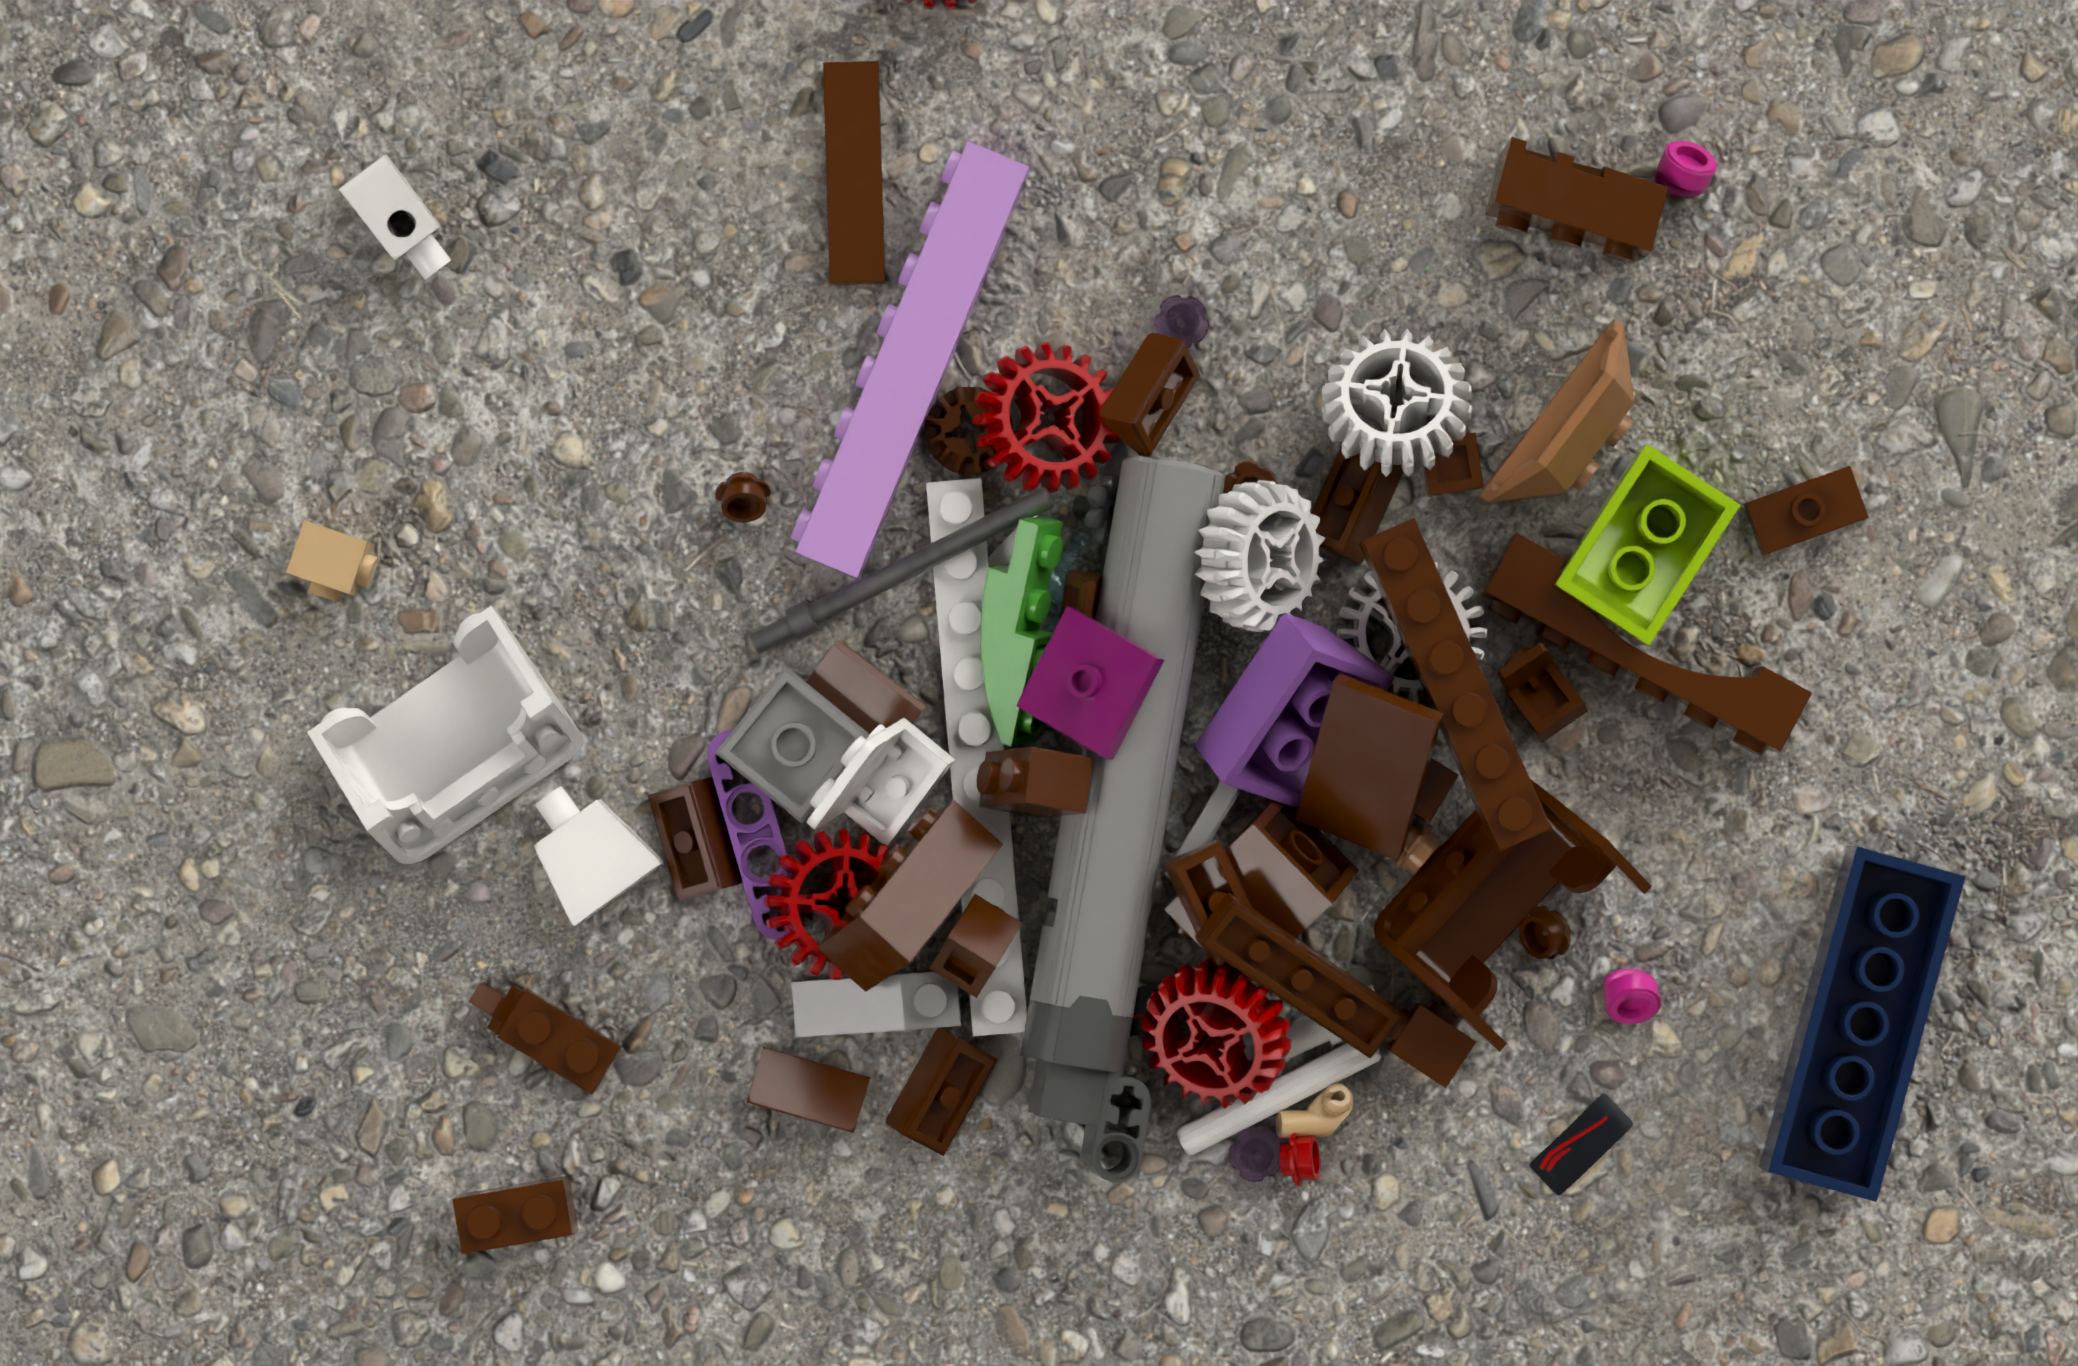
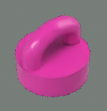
[1655,141,1717,198]
[1603,968,1661,1024]

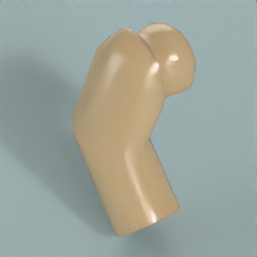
[1276,1083,1353,1138]

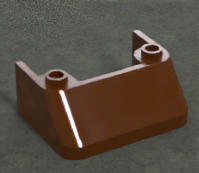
[1374,779,1652,1052]

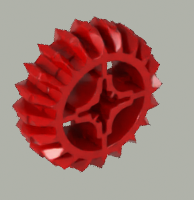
[972,342,1120,494]
[764,829,889,981]
[1141,958,1292,1109]

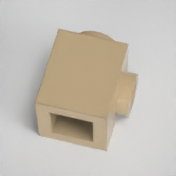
[286,520,378,602]

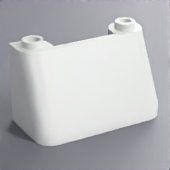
[307,606,583,864]

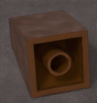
[1164,800,1359,982]

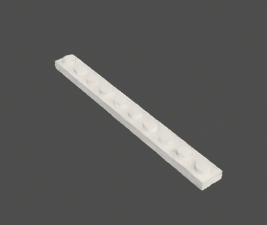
[926,478,1027,1036]

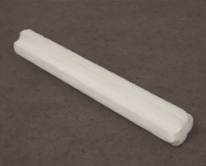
[1176,1043,1382,1155]

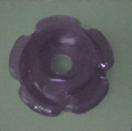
[1154,295,1209,348]
[1228,1127,1281,1182]

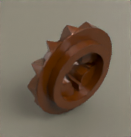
[925,387,1014,475]

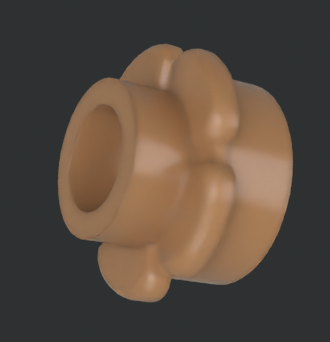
[1395,825,1443,876]

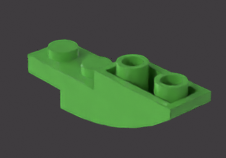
[981,516,1063,746]

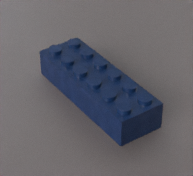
[1759,846,1966,1202]

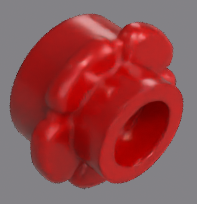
[1280,1133,1321,1187]

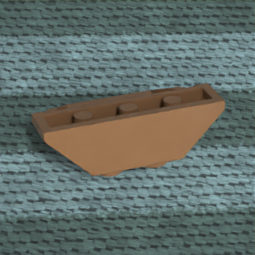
[1475,319,1634,506]

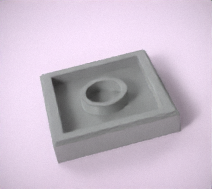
[715,666,870,823]

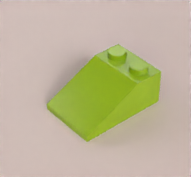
[1554,444,1741,646]

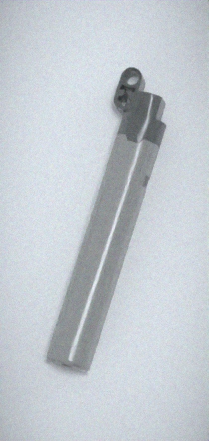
[1020,456,1225,1183]

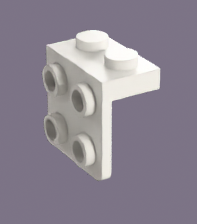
[807,718,955,846]

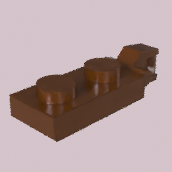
[469,982,622,1094]

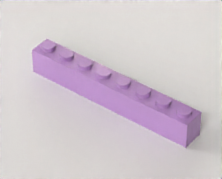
[791,141,1029,580]

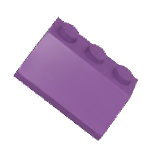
[1195,612,1395,808]

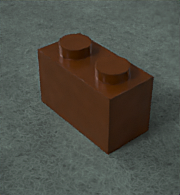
[977,747,1093,818]
[452,1175,579,1254]

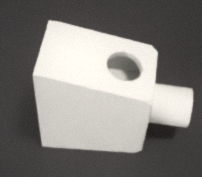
[339,155,451,280]
[534,786,664,926]

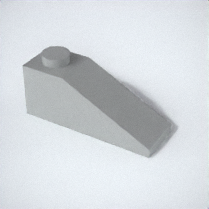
[791,970,962,1037]

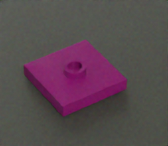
[1016,607,1165,760]

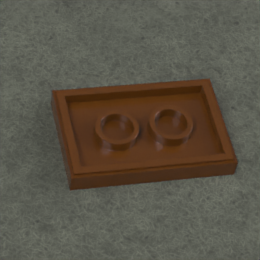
[1295,673,1444,861]

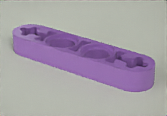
[707,730,804,940]

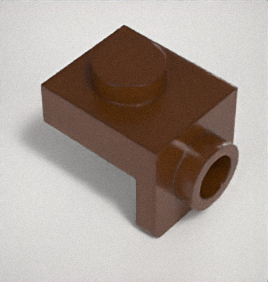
[1497,642,1588,742]

